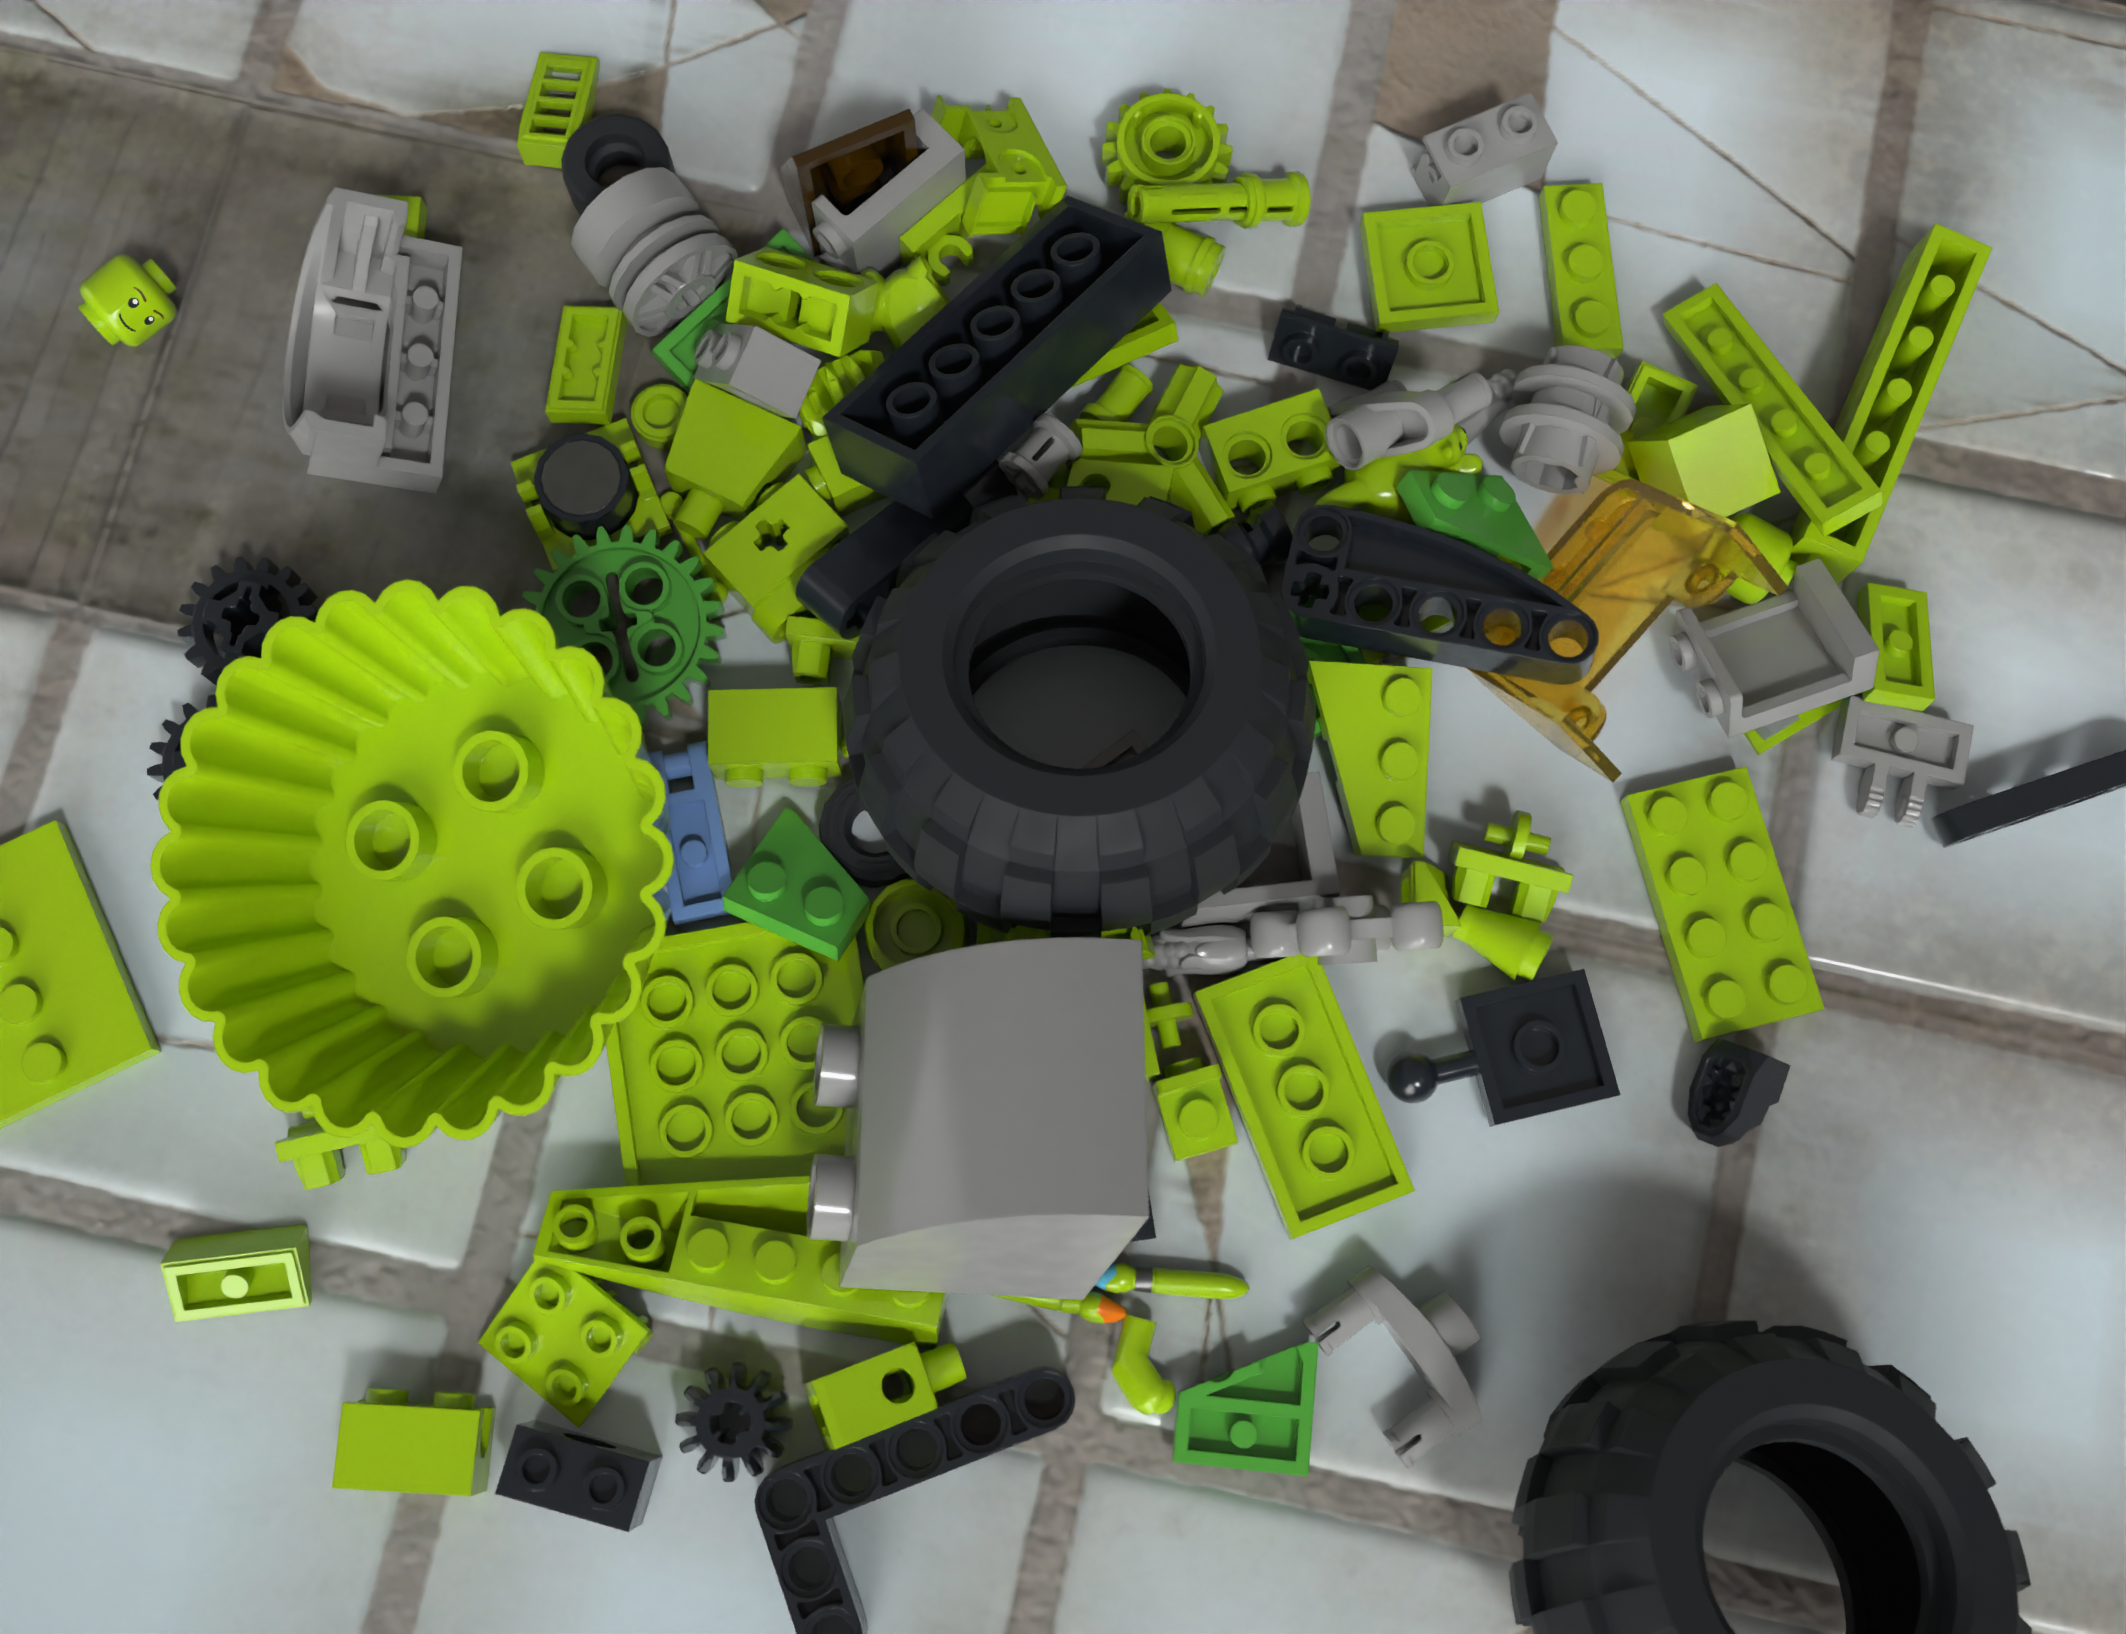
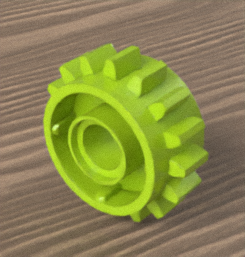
[1101,89,1233,205]

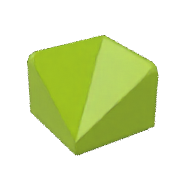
[1400,861,1461,937]

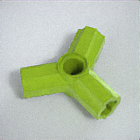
[1066,364,1235,536]

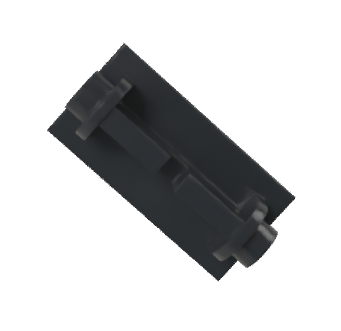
[1267,304,1399,390]

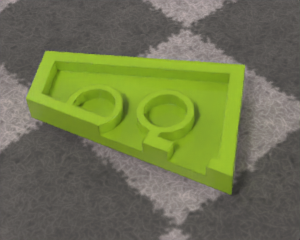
[1307,661,1433,859]

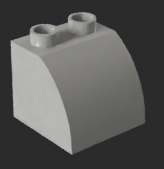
[807,938,1149,1300]

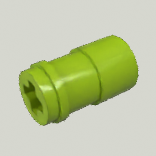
[1124,209,1226,297]

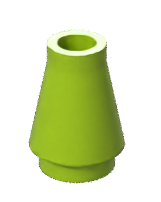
[1452,904,1554,981]

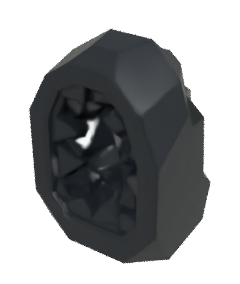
[1687,1038,1791,1147]

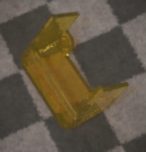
[1467,479,1788,783]

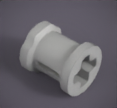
[999,413,1083,500]

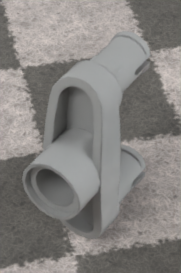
[1325,372,1492,471]
[1302,1265,1482,1469]

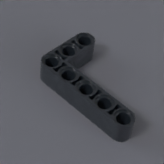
[754,1366,1076,1634]

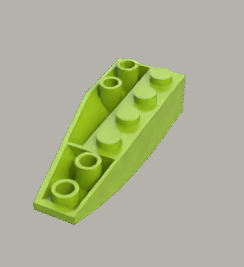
[533,1176,948,1349]

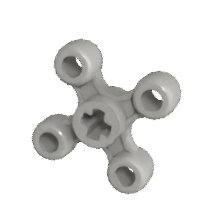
[1250,895,1444,965]

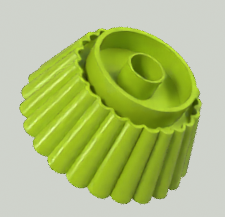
[150,579,676,1148]

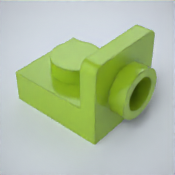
[1152,1057,1239,1163]

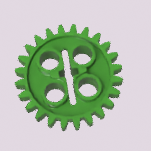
[522,525,727,729]

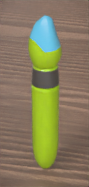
[1095,1262,1250,1299]

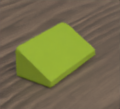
[160,1224,312,1322]

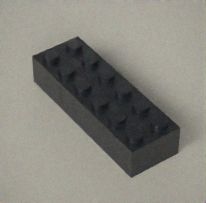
[822,195,1172,519]

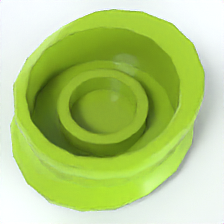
[864,877,969,971]

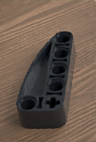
[1281,505,1599,685]

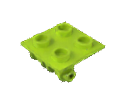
[478,1260,654,1428]

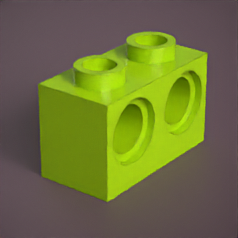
[726,247,879,357]
[1198,388,1341,514]

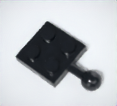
[1386,969,1621,1127]

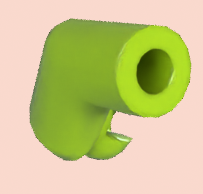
[1112,1314,1176,1415]

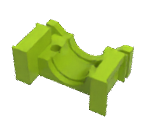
[931,95,1067,237]

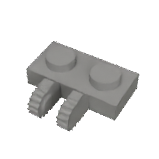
[1831,696,1974,828]

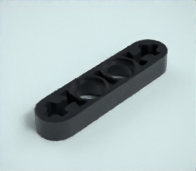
[1931,750,2126,848]

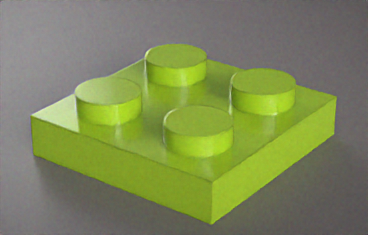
[1359,202,1499,333]

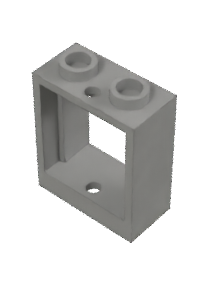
[1180,771,1341,929]

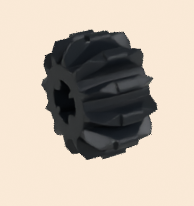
[675,1362,793,1482]

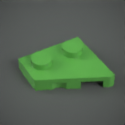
[1396,470,1554,582]
[722,807,870,961]
[1171,1341,1319,1477]

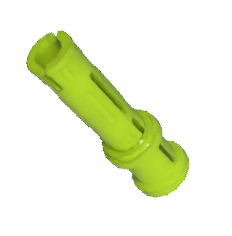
[1127,171,1311,229]

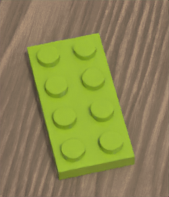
[1620,766,1825,1043]
[1193,954,1415,1240]

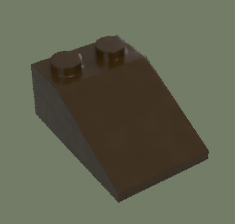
[780,108,918,257]

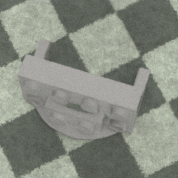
[282,187,463,494]

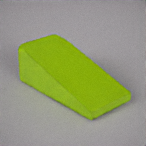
[1593,361,1699,498]

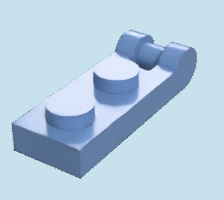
[648,741,734,926]

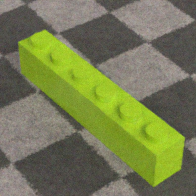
[1789,223,1993,585]

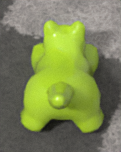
[1315,424,1483,525]

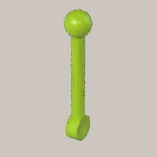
[660,492,728,604]

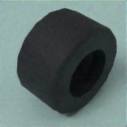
[561,113,676,216]

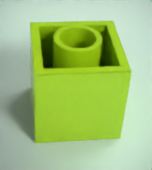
[1627,404,1781,529]

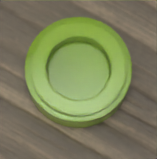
[631,384,688,449]

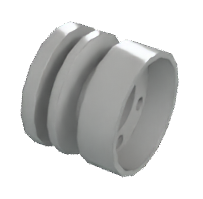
[571,167,738,337]

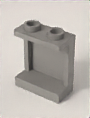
[812,108,966,279]
[1669,558,1879,738]

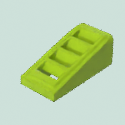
[517,52,600,168]

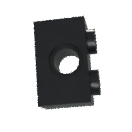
[495,1420,663,1532]

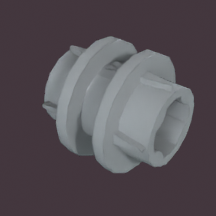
[1499,345,1636,495]

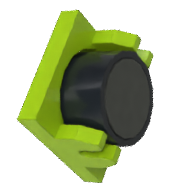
[510,418,673,572]

